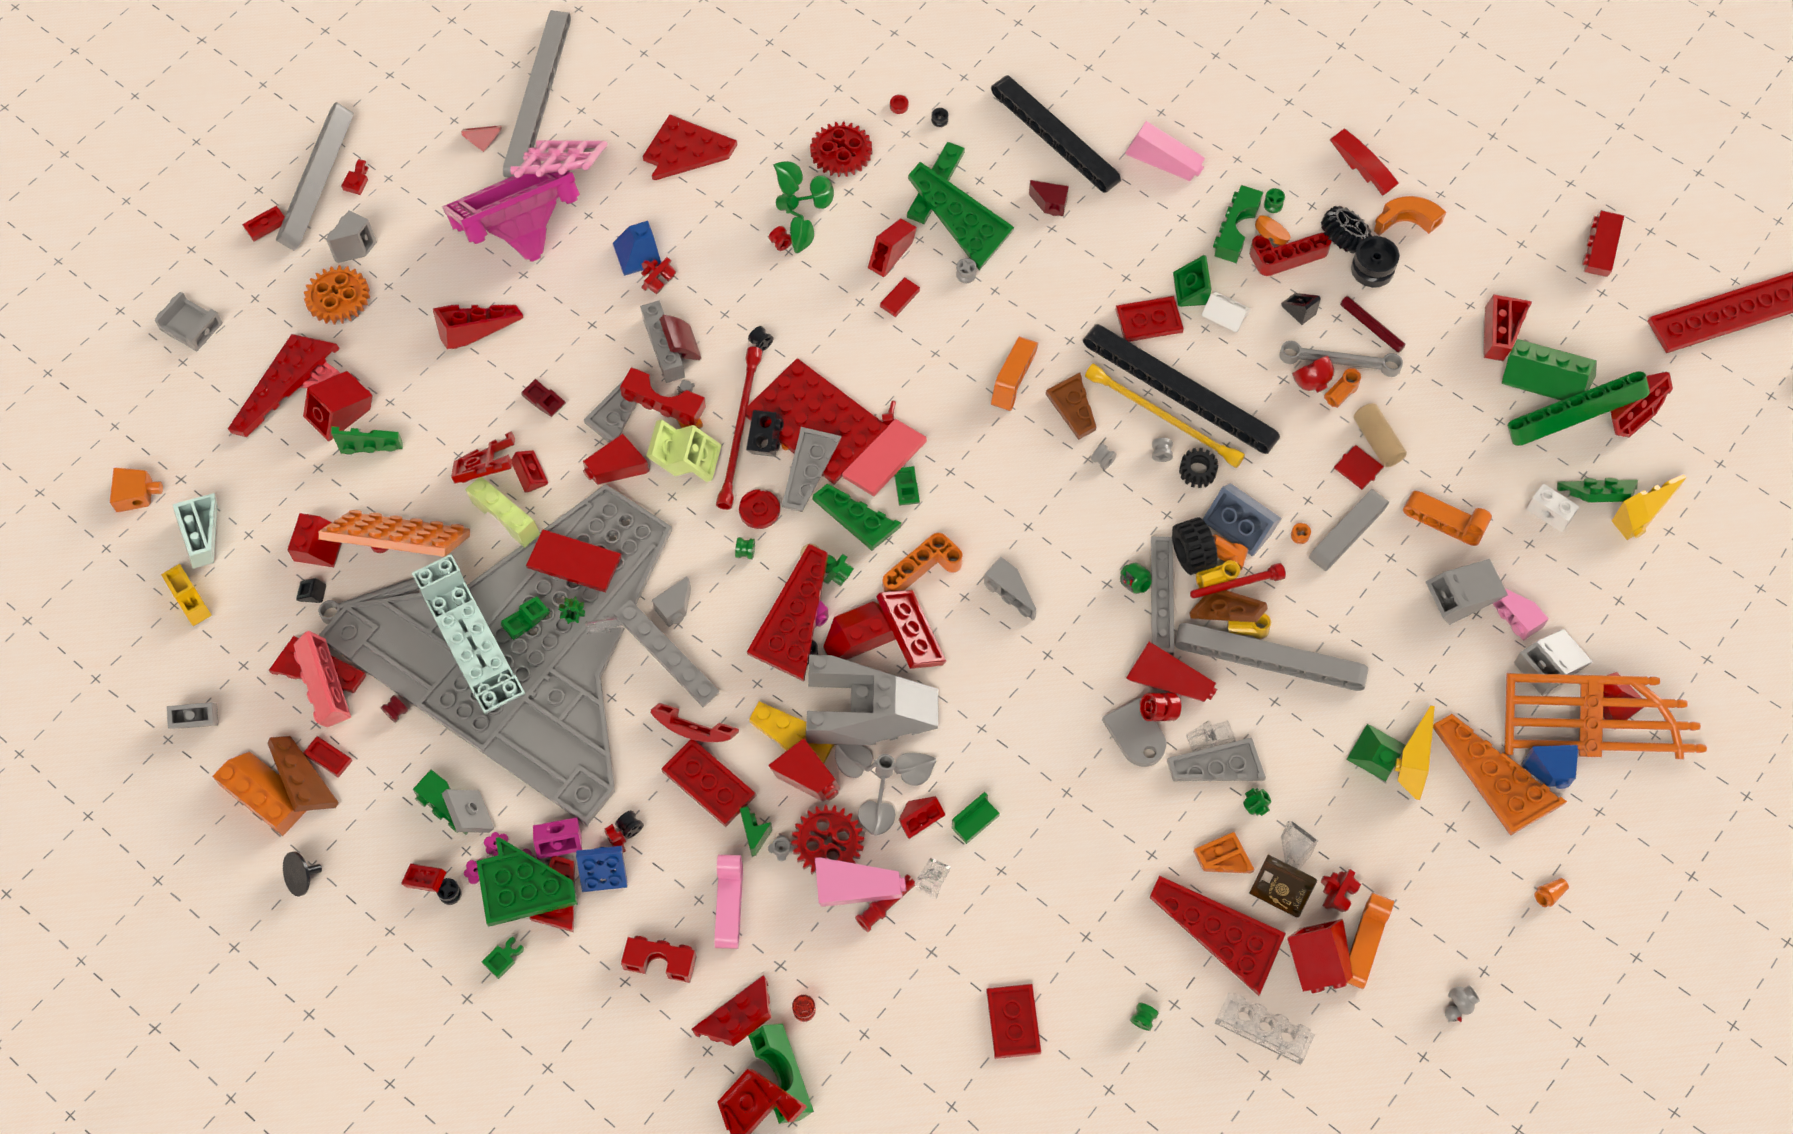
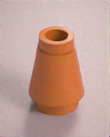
[1534,878,1569,907]

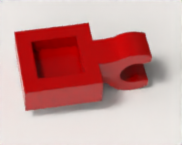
[341,159,369,195]

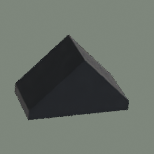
[1281,293,1321,325]

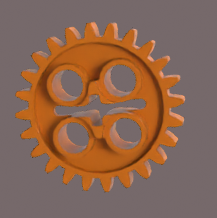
[304,265,370,325]

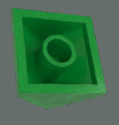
[1173,255,1212,307]

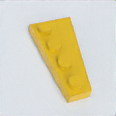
[749,701,834,764]

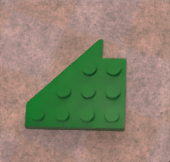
[476,837,578,927]

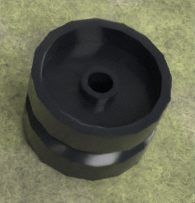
[1351,236,1400,288]

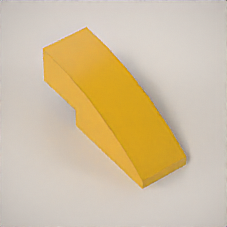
[161,564,212,626]

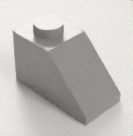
[652,576,691,627]

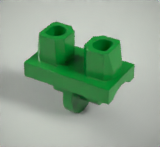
[823,554,854,586]

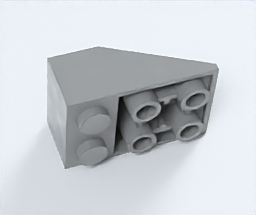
[1426,559,1508,625]
[1514,629,1592,696]

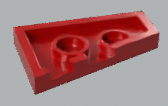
[529,856,575,933]

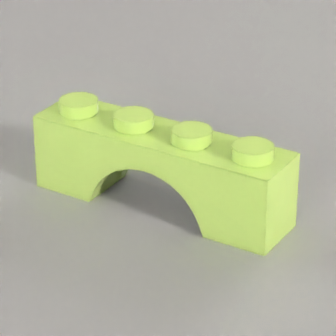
[465,477,540,548]

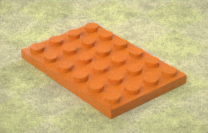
[319,510,470,557]

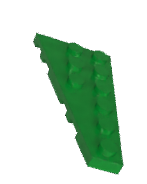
[908,162,1014,271]

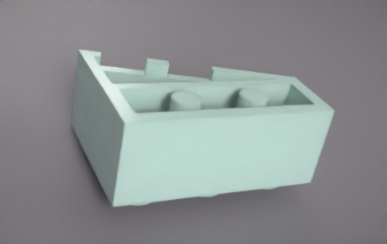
[172,493,217,569]

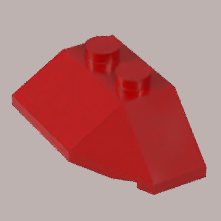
[1611,372,1673,438]
[823,601,896,660]

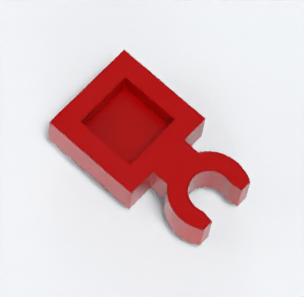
[604,824,626,853]

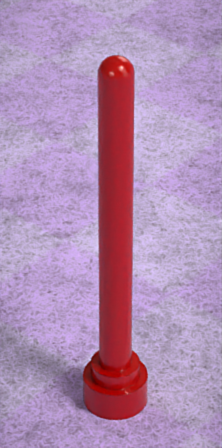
[1190,563,1286,599]

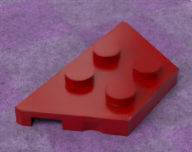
[691,975,771,1047]

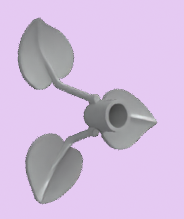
[835,744,936,835]

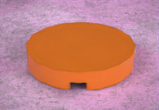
[1255,215,1291,246]

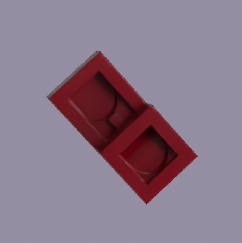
[521,379,566,417]

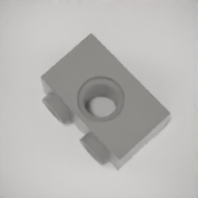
[167,702,218,729]

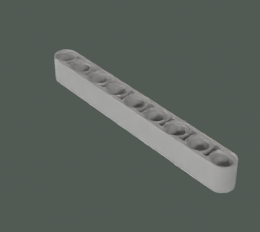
[276,102,354,251]
[1175,623,1368,691]

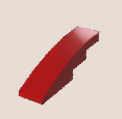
[1330,128,1399,196]

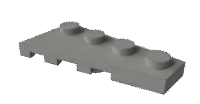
[782,427,841,512]
[1167,738,1266,781]

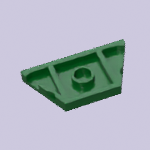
[1557,478,1638,503]

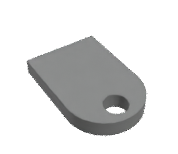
[1102,698,1166,767]

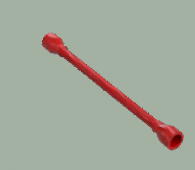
[716,346,763,510]

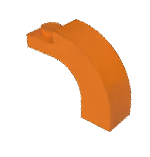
[1374,196,1446,236]

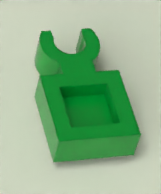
[481,937,524,979]

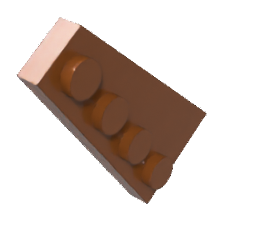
[267,736,339,812]

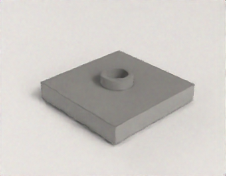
[442,789,494,833]

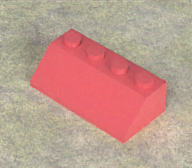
[294,631,351,728]

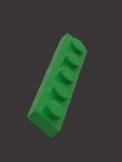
[907,142,965,225]

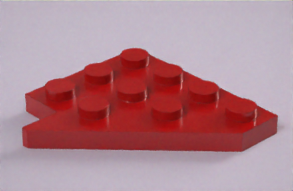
[642,114,738,180]

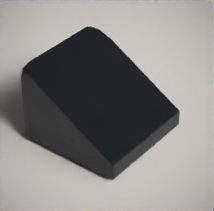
[296,578,326,603]

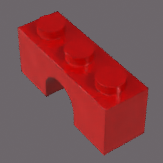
[621,936,697,983]

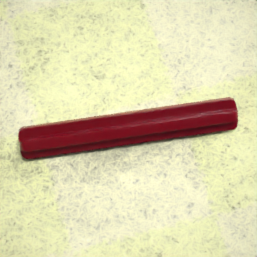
[1340,296,1406,353]

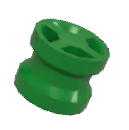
[1264,188,1285,213]
[735,537,755,560]
[1130,1003,1159,1031]

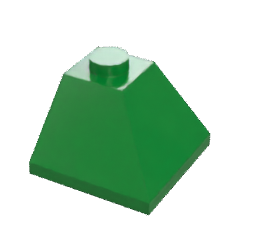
[1346,724,1406,782]

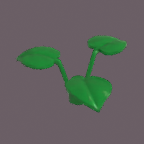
[773,161,834,253]

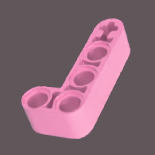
[715,855,743,949]

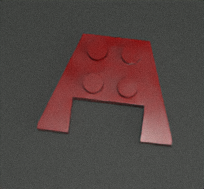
[451,431,515,484]
[717,1069,807,1134]

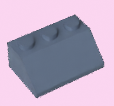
[1203,483,1282,556]

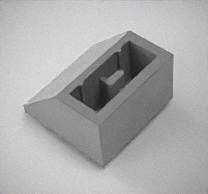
[326,210,377,263]

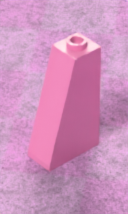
[1125,121,1205,181]
[815,857,906,907]

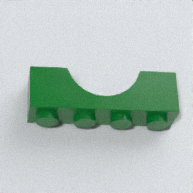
[1213,185,1263,264]
[748,1024,814,1124]

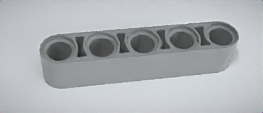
[1309,489,1389,571]

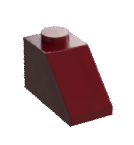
[1029,180,1069,217]

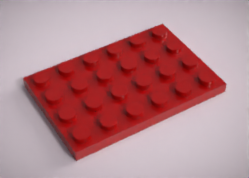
[746,358,888,485]

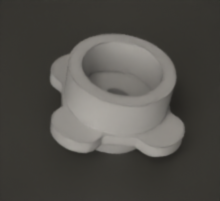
[768,835,795,861]

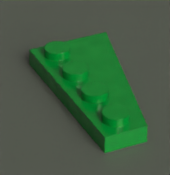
[812,484,901,551]

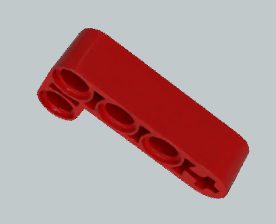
[1249,233,1332,276]

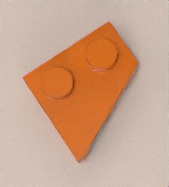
[1193,832,1255,874]

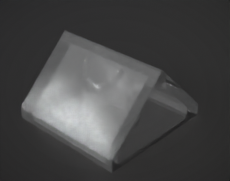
[1281,821,1318,870]

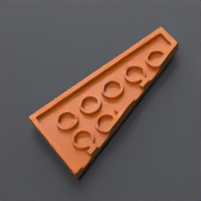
[1433,714,1567,836]

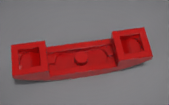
[650,703,739,742]

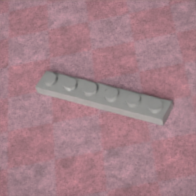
[1151,536,1174,656]
[614,600,719,707]

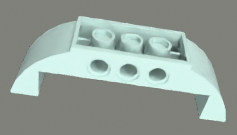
[412,554,525,714]

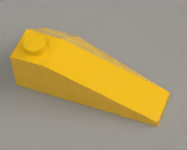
[1612,474,1687,540]
[1394,705,1435,800]

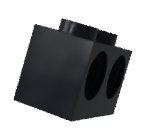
[746,410,784,457]

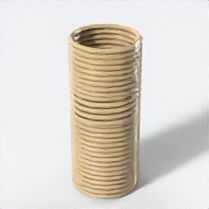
[1353,403,1407,467]

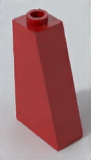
[1126,641,1218,702]

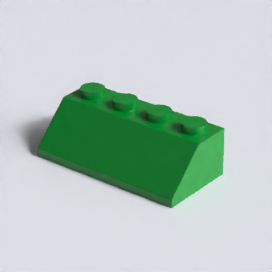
[1502,339,1597,400]

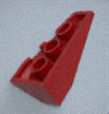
[433,305,523,349]

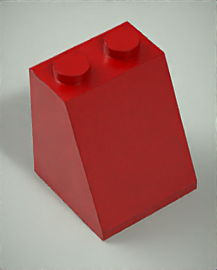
[303,371,373,441]
[768,738,841,802]
[1287,919,1353,993]

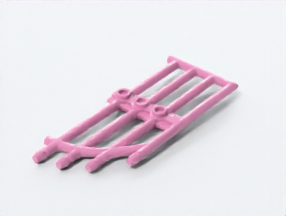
[510,140,607,178]

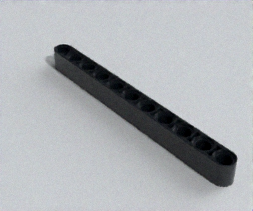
[1083,324,1280,454]

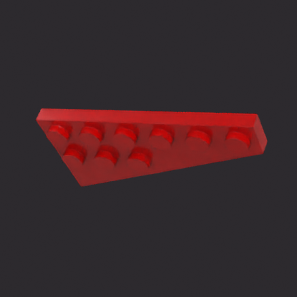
[1150,876,1286,996]

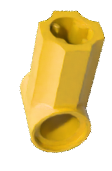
[1195,560,1241,588]
[1227,613,1271,639]

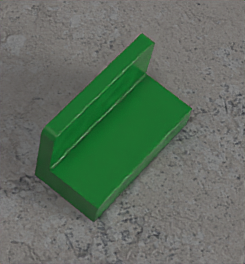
[952,792,1000,844]

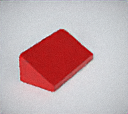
[511,450,548,493]

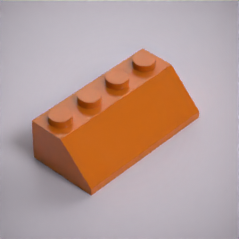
[212,752,306,836]

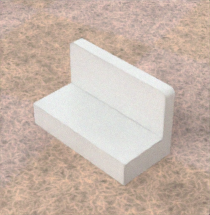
[1202,292,1251,332]

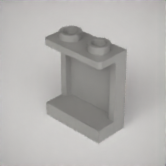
[155,292,223,352]

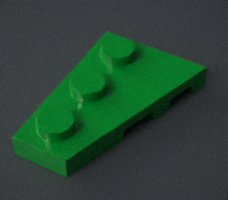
[331,426,403,455]

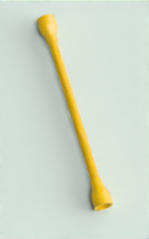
[1085,363,1245,468]

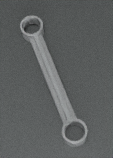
[1280,341,1403,377]
[318,578,419,624]

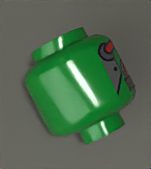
[1120,562,1152,594]

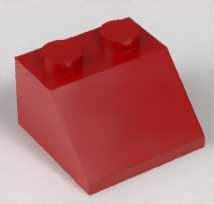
[287,513,342,568]

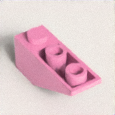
[1493,589,1548,641]

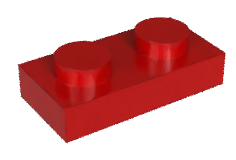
[242,205,285,242]

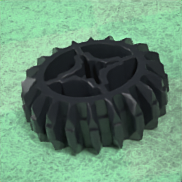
[1321,206,1372,254]

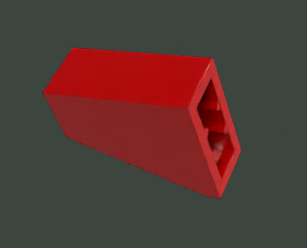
[868,218,917,277]
[583,434,649,485]

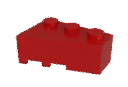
[1582,210,1625,277]
[1484,294,1532,361]

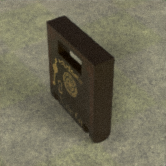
[1249,854,1317,918]

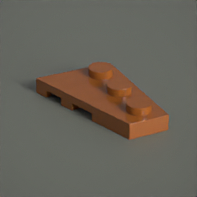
[1046,373,1096,440]

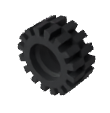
[1179,448,1218,488]

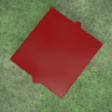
[1334,445,1384,490]

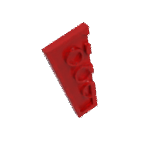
[269,636,366,693]

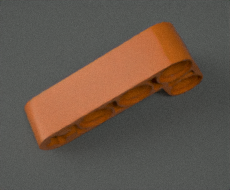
[991,336,1038,411]
[1403,491,1492,546]
[882,533,963,592]
[1347,893,1394,989]

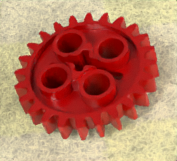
[810,121,872,177]
[791,804,864,875]

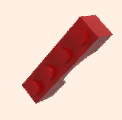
[620,367,706,426]

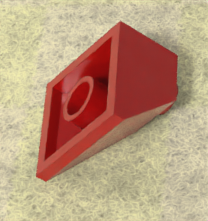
[1603,672,1644,720]

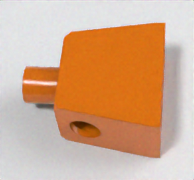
[110,468,163,512]

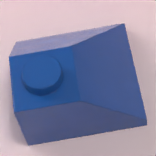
[613,221,661,276]
[1522,745,1578,789]

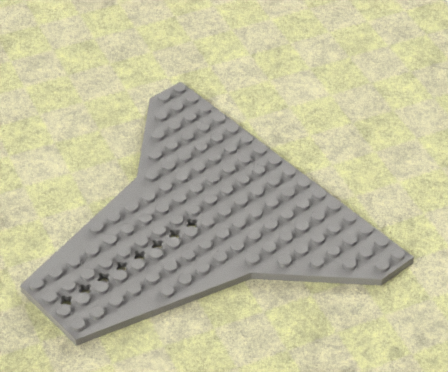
[319,484,672,826]

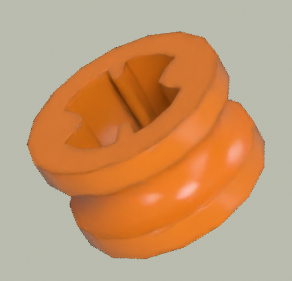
[1291,523,1311,544]

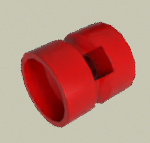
[1140,693,1182,721]

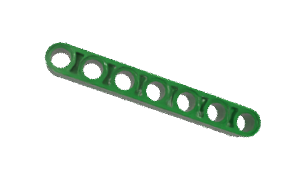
[1507,371,1650,446]

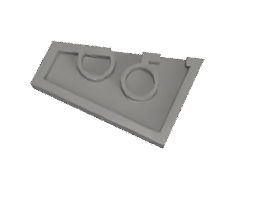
[584,381,636,443]

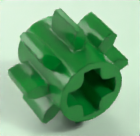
[558,596,585,624]
[1243,788,1271,816]

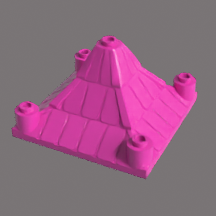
[442,164,580,262]

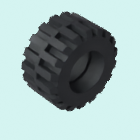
[1172,517,1218,575]

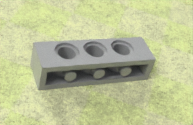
[640,300,685,383]

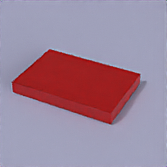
[1115,296,1184,342]
[986,984,1041,1059]

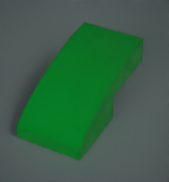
[894,466,920,506]
[501,596,549,640]

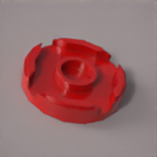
[739,489,780,529]

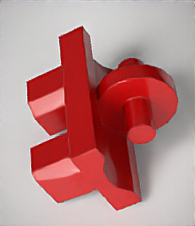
[641,257,676,294]
[1321,869,1361,912]

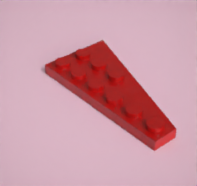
[228,334,340,437]
[747,544,828,682]

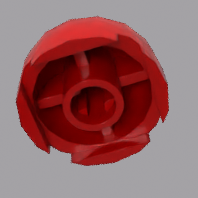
[1292,356,1334,393]

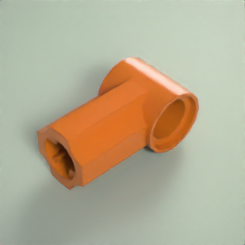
[1324,368,1361,408]
[1213,534,1248,570]

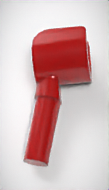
[882,400,896,426]

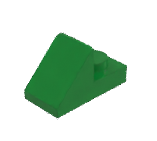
[740,806,772,857]

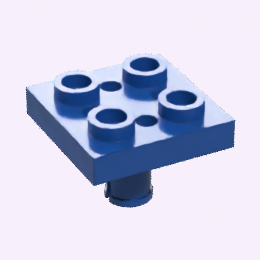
[576,846,627,892]

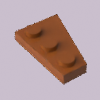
[1189,590,1268,622]

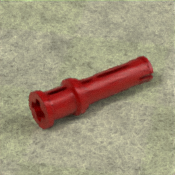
[855,874,916,932]

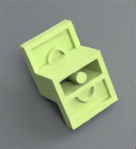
[646,420,722,482]

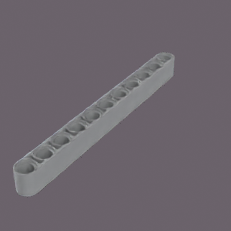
[503,10,571,178]

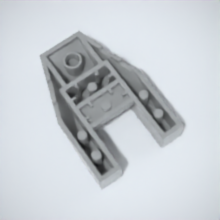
[806,655,938,745]

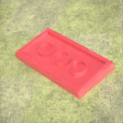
[842,419,927,496]

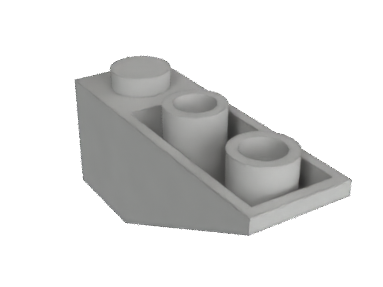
[984,557,1036,620]

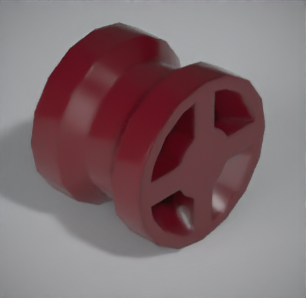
[380,695,408,723]

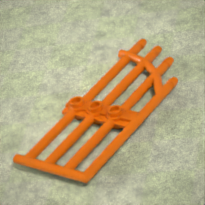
[1505,673,1707,759]

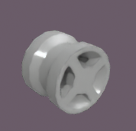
[956,258,976,283]
[1152,438,1173,462]
[1091,443,1117,470]

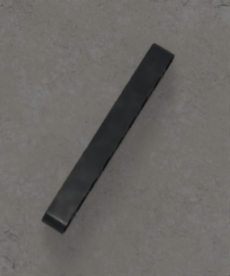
[991,75,1121,193]

